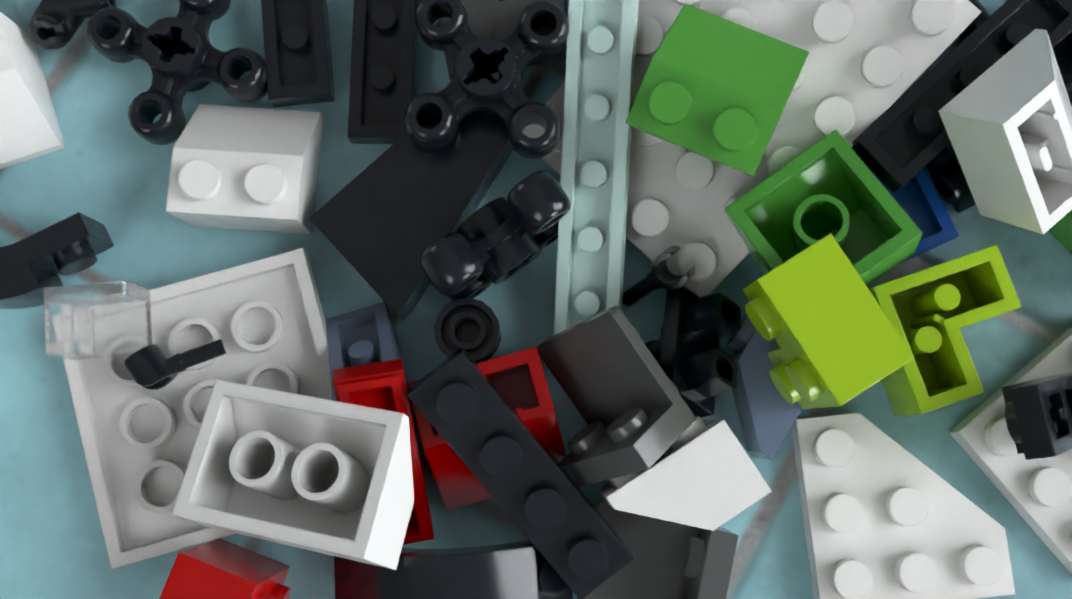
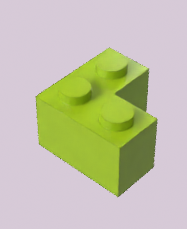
[742,233,915,409]
[869,245,1022,416]

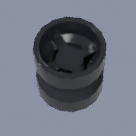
[434,298,501,363]

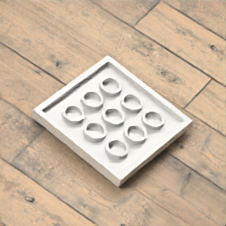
[53,248,333,569]

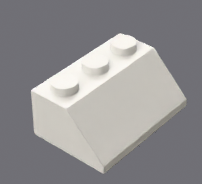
[172,379,414,570]

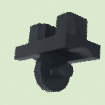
[645,286,741,418]

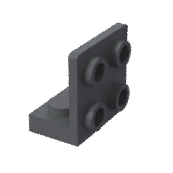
[537,306,696,487]
[577,501,738,599]

